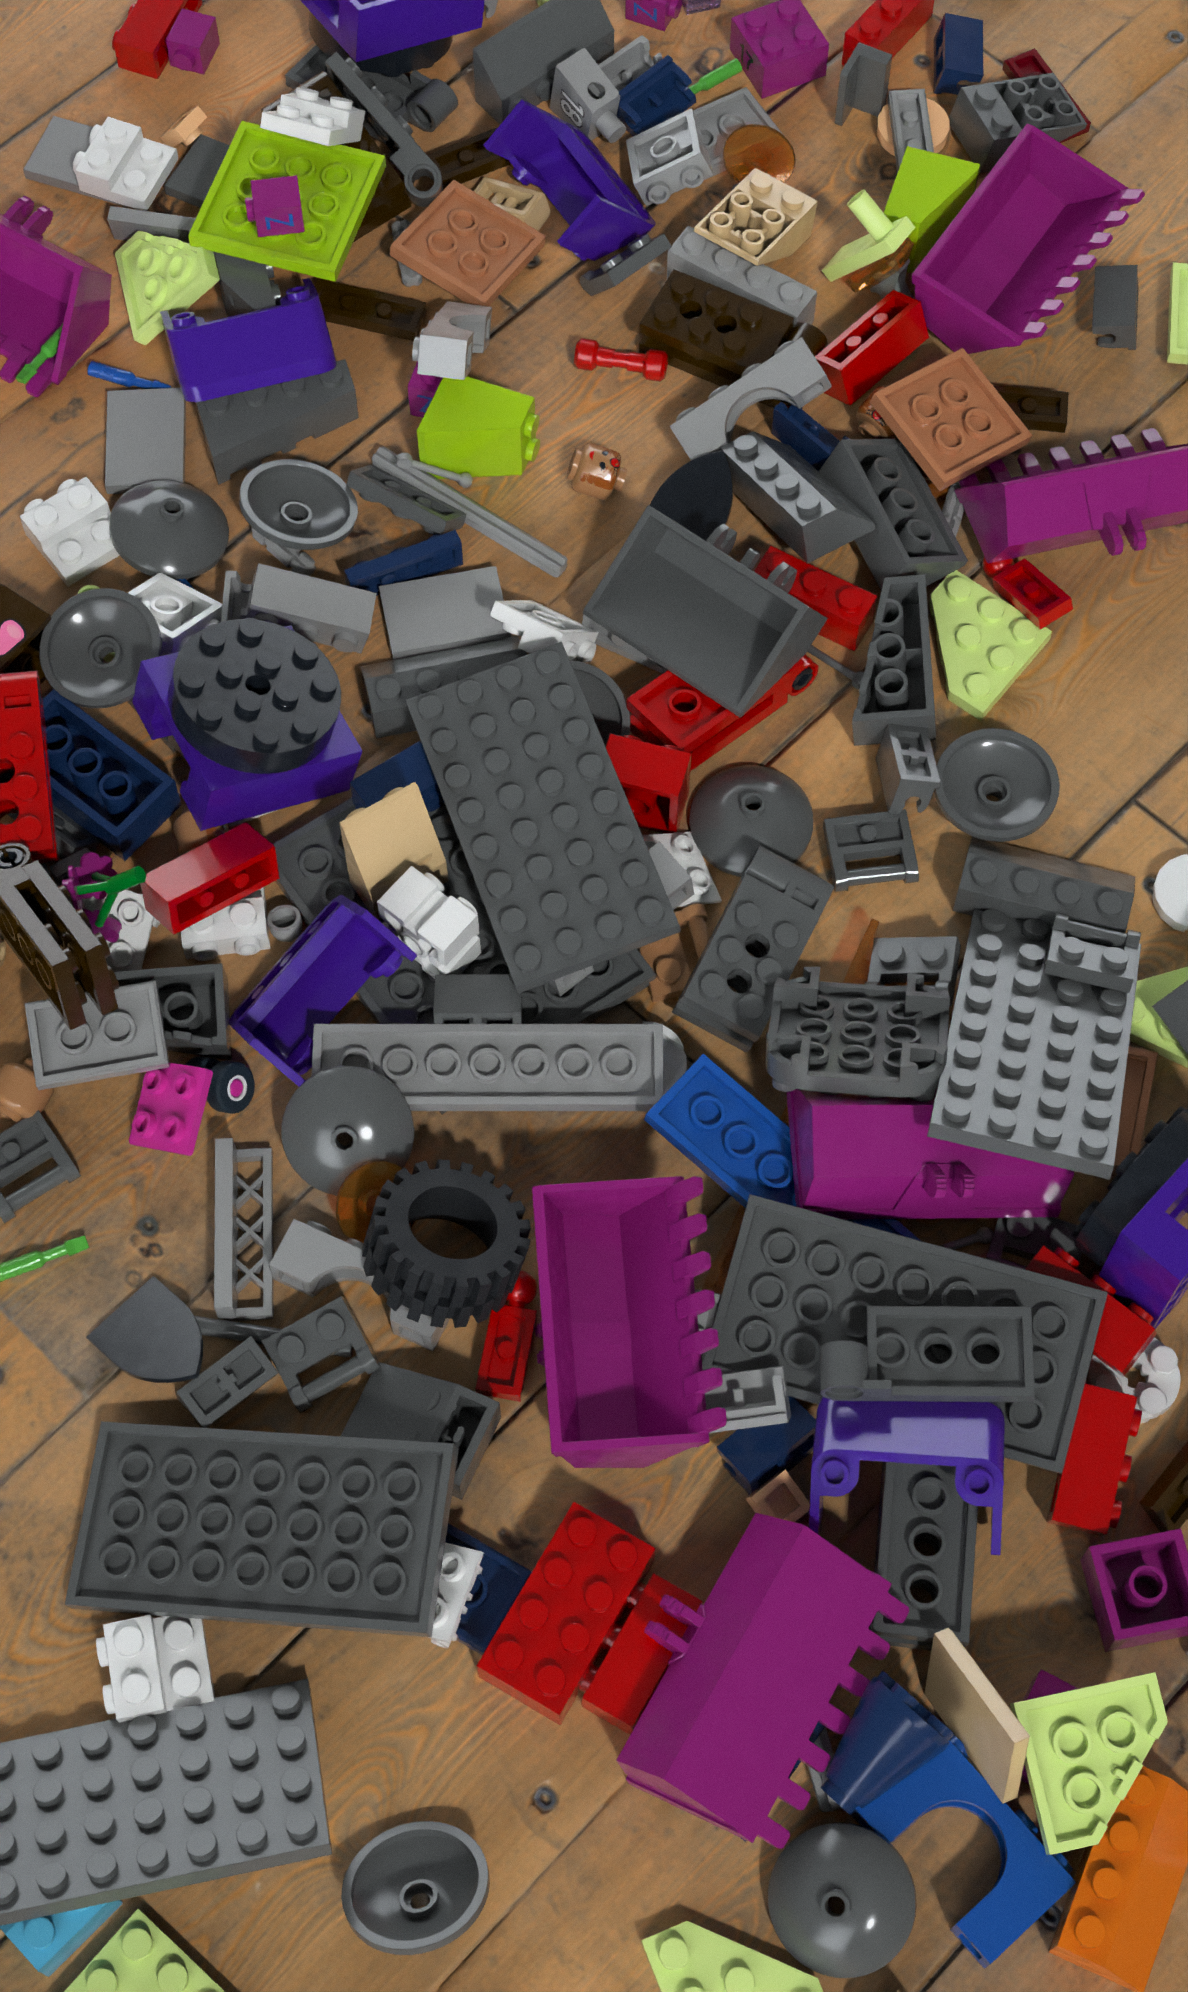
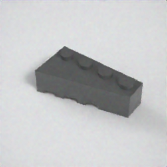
[196,359,359,485]
[852,574,936,746]
[74,963,232,1060]

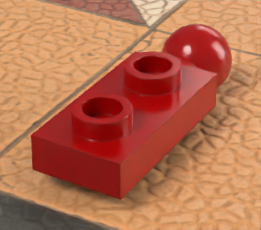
[982,556,1073,630]
[475,1270,538,1402]

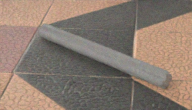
[372,447,568,578]

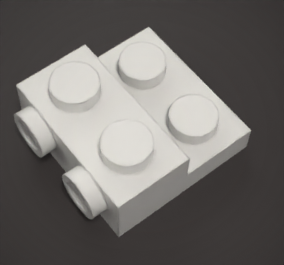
[260,88,365,146]
[73,117,179,211]
[20,477,119,586]
[128,573,222,656]
[490,600,599,664]
[181,887,271,961]
[96,1615,215,1723]

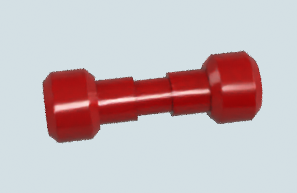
[574,338,668,382]

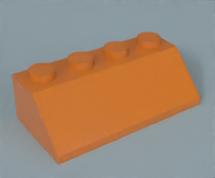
[1048,1766,1188,1992]

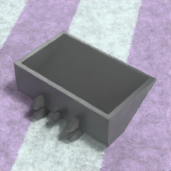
[583,505,828,718]

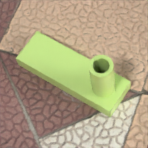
[821,189,916,282]

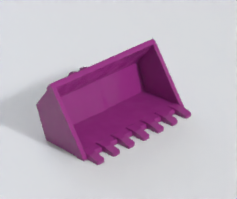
[912,124,1145,354]
[0,195,112,397]
[955,428,1188,563]
[786,1089,1074,1219]
[532,1176,727,1468]
[616,1513,909,1849]

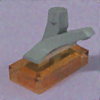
[845,237,914,300]

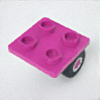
[129,1056,255,1156]

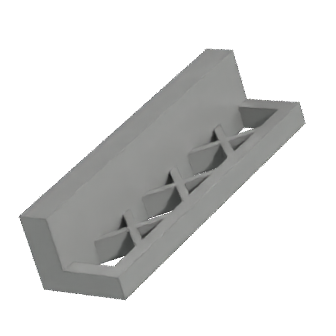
[214,1138,274,1321]

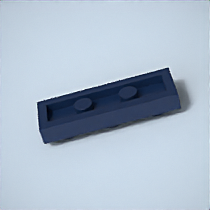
[344,530,463,596]

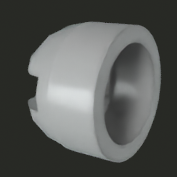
[267,905,303,942]

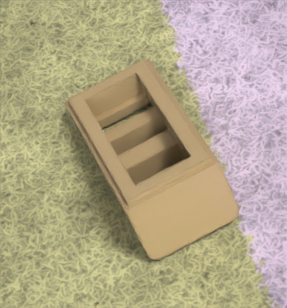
[474,177,551,231]

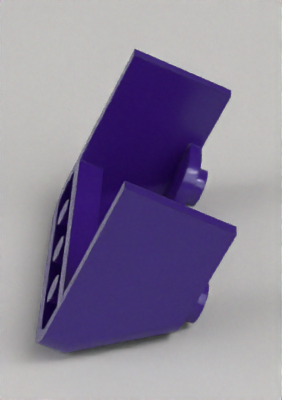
[484,99,656,261]
[160,278,337,402]
[229,895,418,1087]
[809,1397,1005,1555]

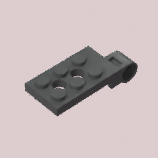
[285,45,458,142]
[325,52,443,207]
[820,1306,1035,1402]

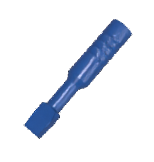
[88,361,171,389]

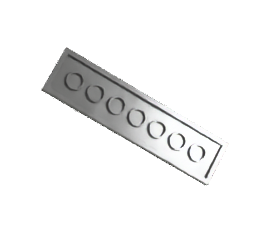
[311,1024,663,1111]

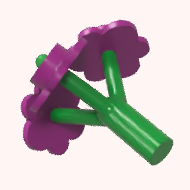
[62,852,146,942]

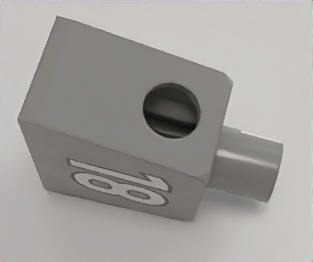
[549,48,626,143]

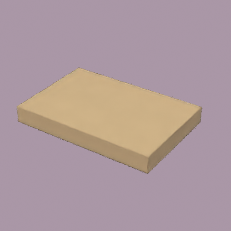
[924,1628,1030,1804]

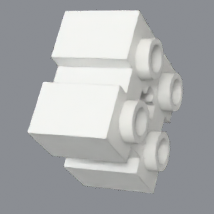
[377,866,481,979]

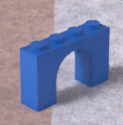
[851,1735,1076,1969]

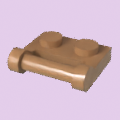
[637,904,710,1003]

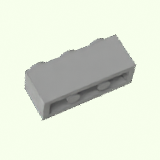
[245,563,377,653]

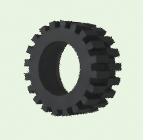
[362,1160,531,1328]

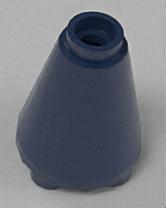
[820,1670,954,1815]

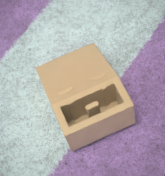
[694,168,818,266]
[339,782,448,920]

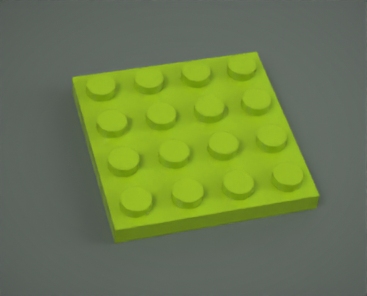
[188,121,386,282]

